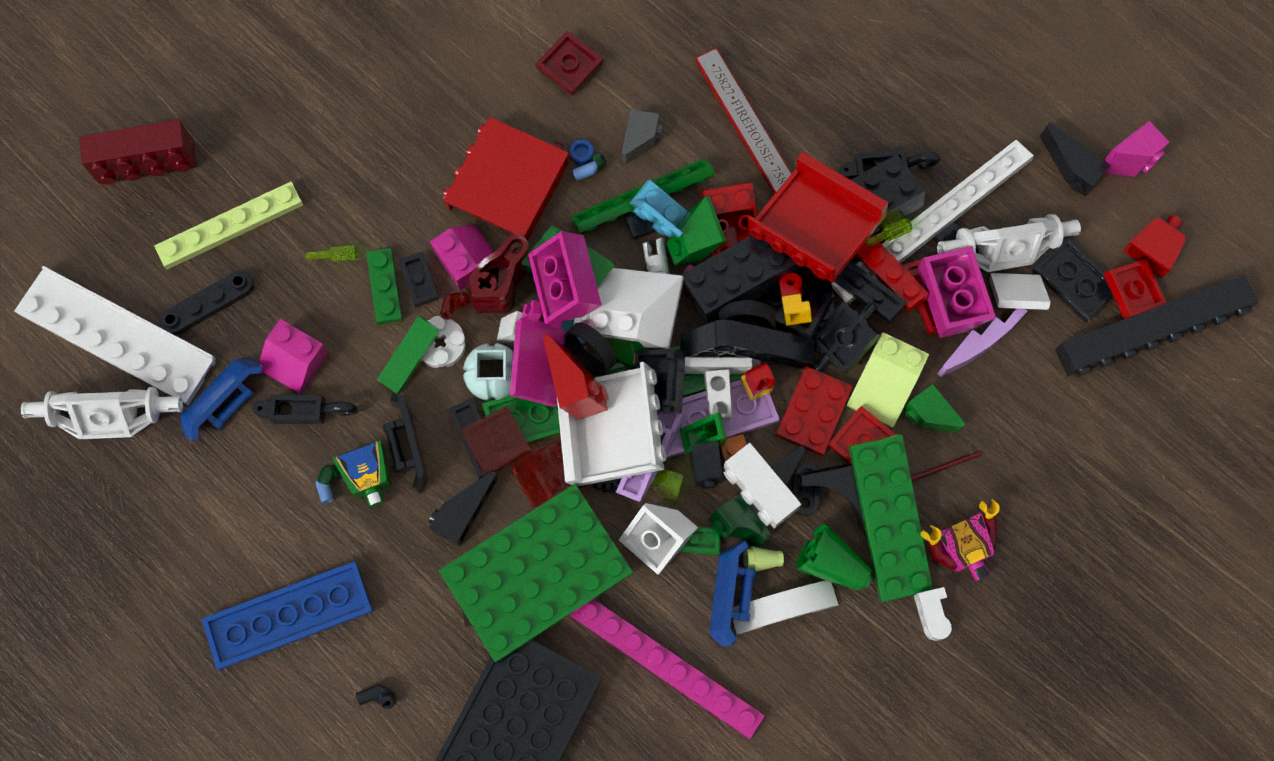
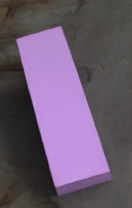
[937,309,1027,377]
[616,407,687,503]

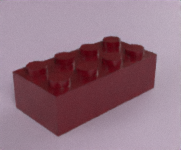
[79,119,197,185]

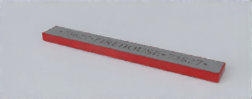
[695,48,792,194]

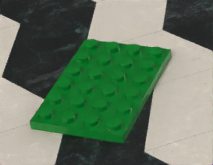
[438,484,633,663]

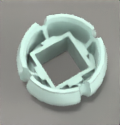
[463,343,514,401]

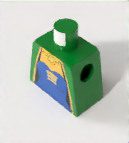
[333,440,391,508]

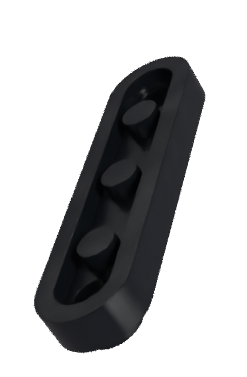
[159,270,254,336]

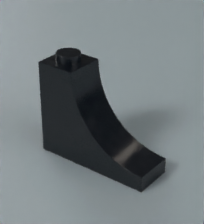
[796,463,865,528]

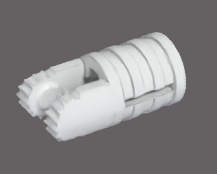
[643,238,670,274]

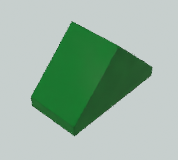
[679,413,727,454]

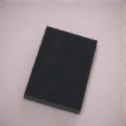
[1031,237,1114,323]

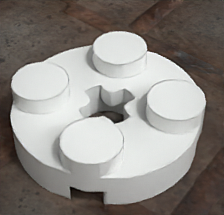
[422,316,466,368]

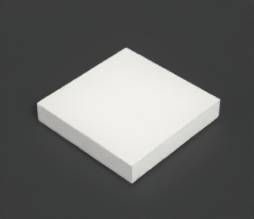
[989,273,1050,310]

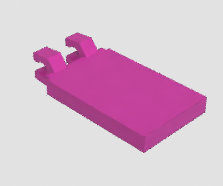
[510,300,565,407]

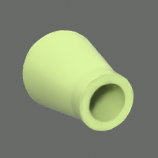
[743,546,784,572]

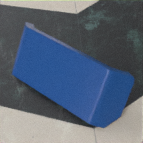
[181,358,263,441]
[710,541,756,647]

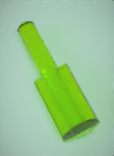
[866,218,912,246]
[305,245,358,262]

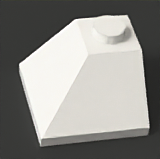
[619,503,698,575]

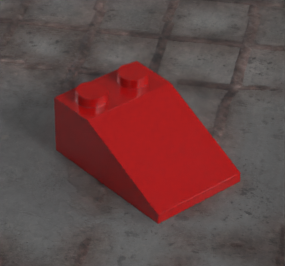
[542,333,609,420]

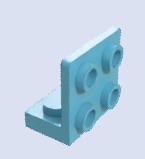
[630,180,687,237]

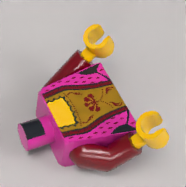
[921,499,1000,581]

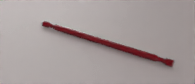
[911,451,981,481]

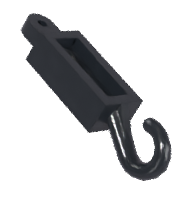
[839,149,940,179]
[252,395,358,424]

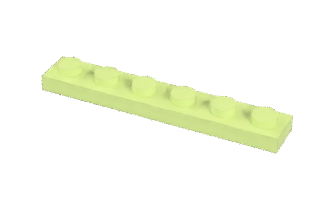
[154,182,303,270]

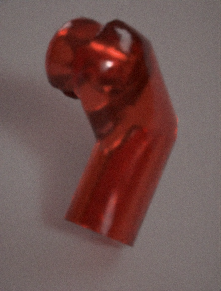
[440,292,470,320]

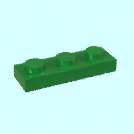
[366,248,403,325]

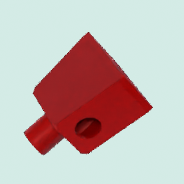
[1122,215,1186,278]

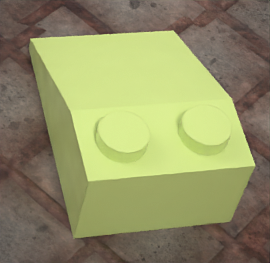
[846,332,929,429]

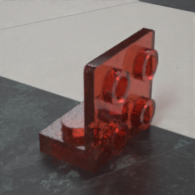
[512,441,587,509]

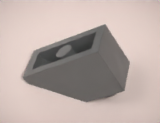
[621,109,663,164]

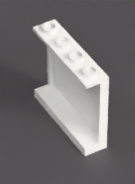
[557,362,666,486]

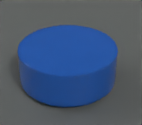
[570,139,594,165]

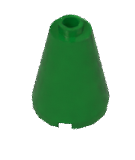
[796,523,873,591]

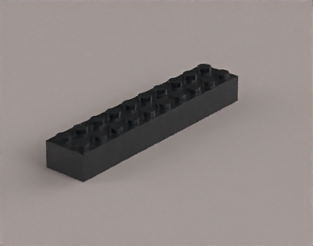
[680,154,925,324]

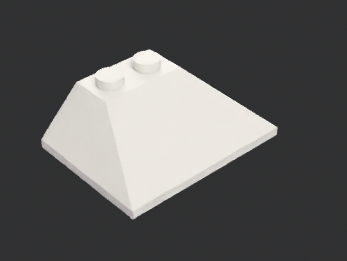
[574,268,684,349]

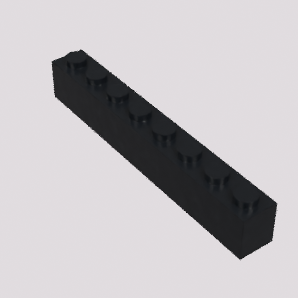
[1055,275,1259,377]

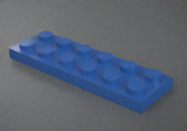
[201,561,373,671]

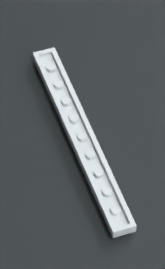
[832,140,1034,304]

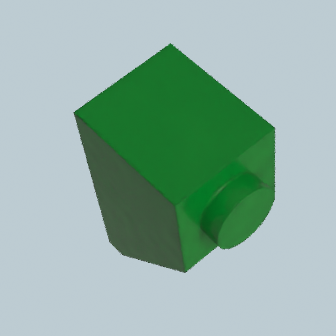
[904,384,966,433]

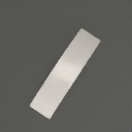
[732,580,838,635]

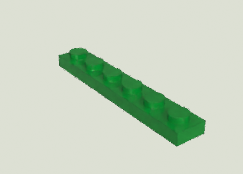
[570,158,715,233]

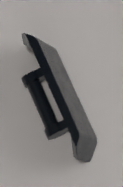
[383,393,428,494]

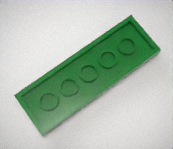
[848,434,933,602]

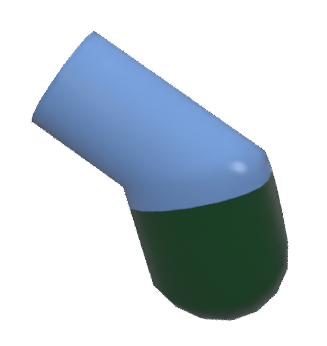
[573,153,607,181]
[316,465,340,504]

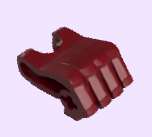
[468,234,529,314]

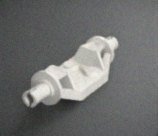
[937,214,1081,272]
[21,387,183,439]

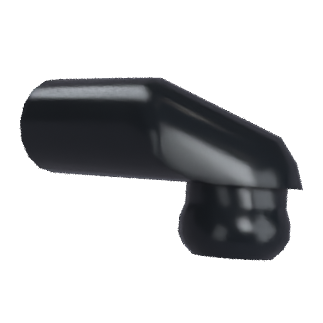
[356,684,397,709]

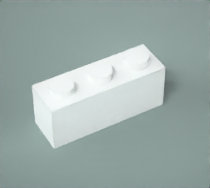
[723,443,801,528]

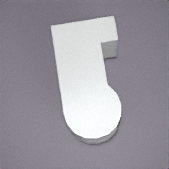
[704,369,731,419]
[914,587,952,641]

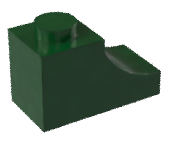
[709,494,772,547]

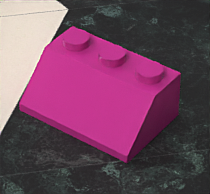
[528,231,602,324]
[917,246,996,338]

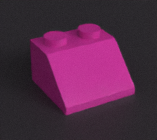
[1104,121,1170,177]
[430,224,494,291]
[259,319,329,395]

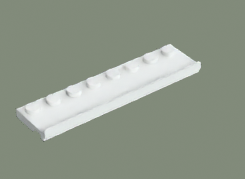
[14,266,216,406]

